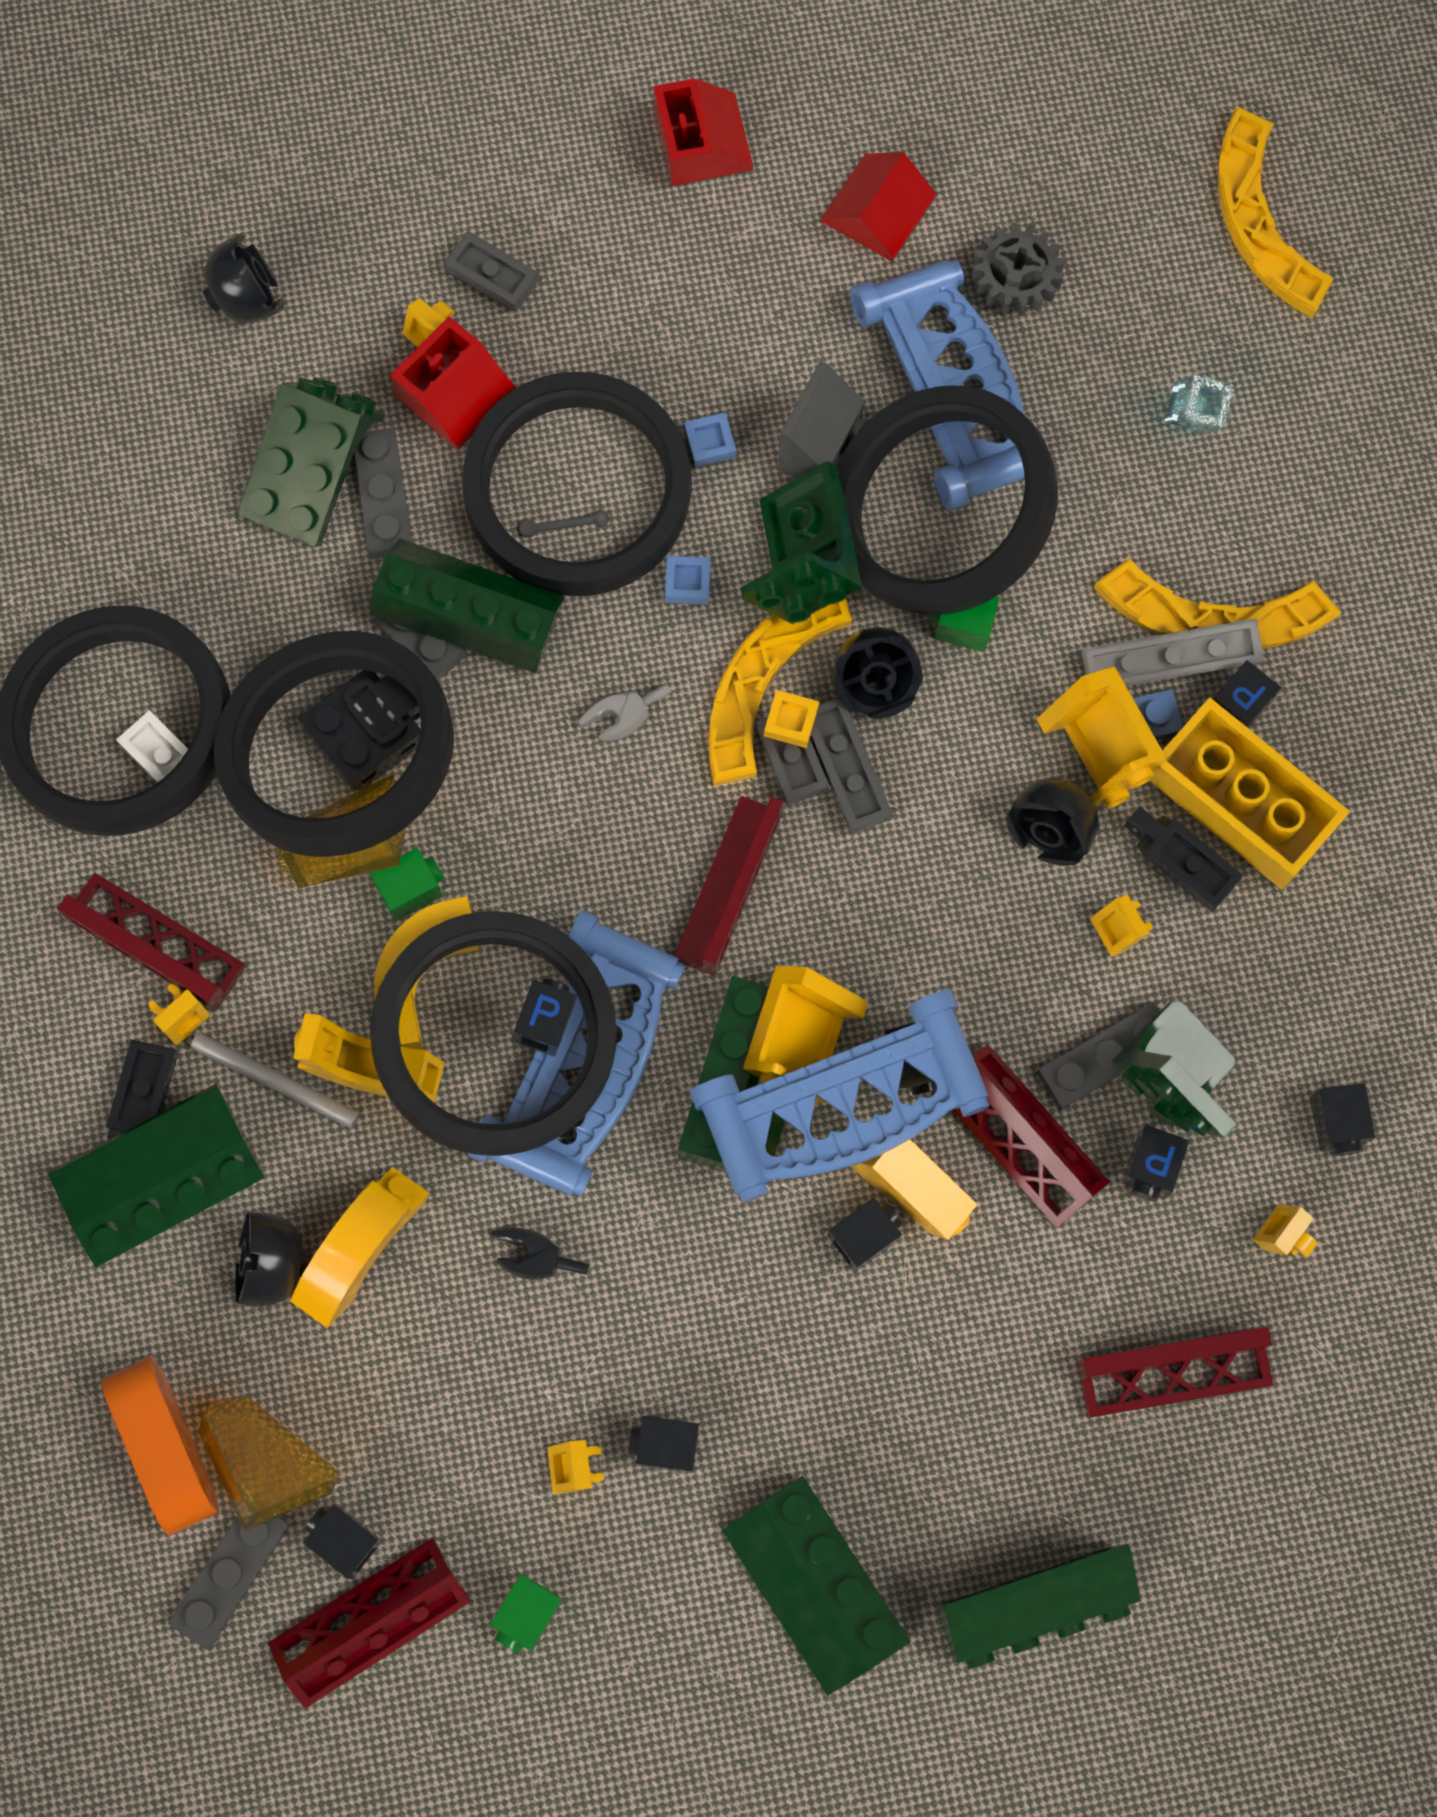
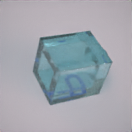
[1165,375,1234,433]

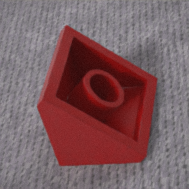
[821,152,936,262]

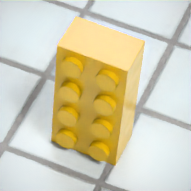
[1150,697,1351,891]

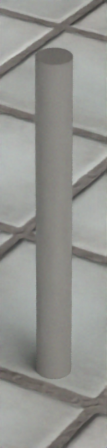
[190,1032,360,1129]

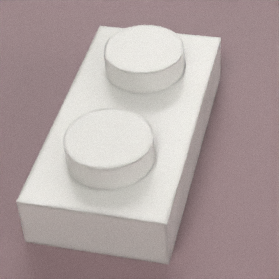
[116,710,188,783]

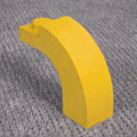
[374,896,479,1050]
[293,1013,445,1103]
[290,1167,430,1328]

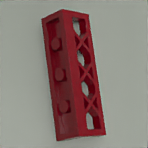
[674,796,784,977]
[57,872,246,1011]
[935,1044,1110,1228]
[1077,1327,1274,1418]
[268,1537,471,1709]

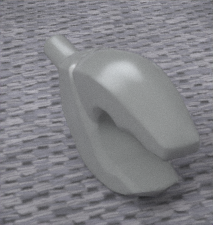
[577,683,672,741]

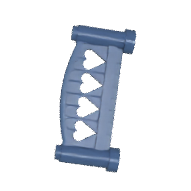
[850,260,1025,511]
[468,910,686,1197]
[690,989,989,1203]

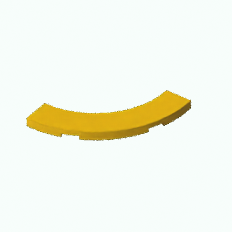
[1218,106,1334,319]
[1094,558,1342,649]
[708,597,852,787]

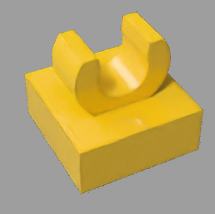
[402,298,455,347]
[764,690,819,748]
[1090,894,1153,957]
[149,984,211,1046]
[1252,1203,1318,1258]
[547,1440,605,1495]

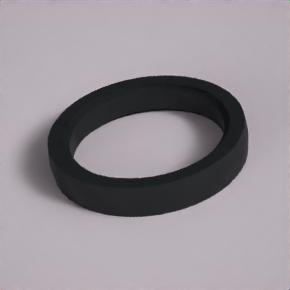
[462,372,692,596]
[837,385,1058,615]
[0,605,231,836]
[214,631,454,857]
[370,911,616,1156]

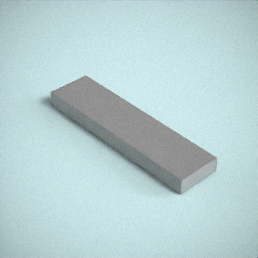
[1081,618,1264,686]

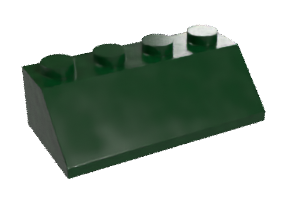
[370,538,565,674]
[678,975,785,1173]
[48,1083,265,1268]
[722,1475,911,1696]
[935,1544,1141,1669]

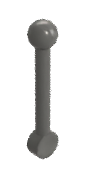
[519,510,609,538]

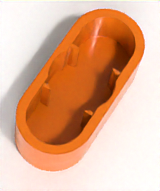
[101,1355,219,1536]

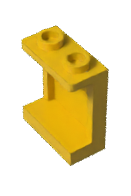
[1037,666,1167,809]
[743,966,868,1108]

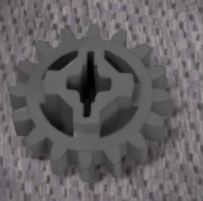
[971,223,1065,316]

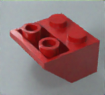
[653,78,753,186]
[390,316,516,450]

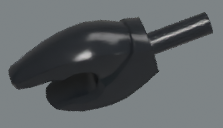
[491,1228,590,1280]

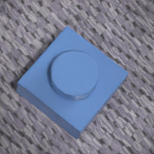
[684,412,737,468]
[665,556,711,605]
[1133,689,1183,741]

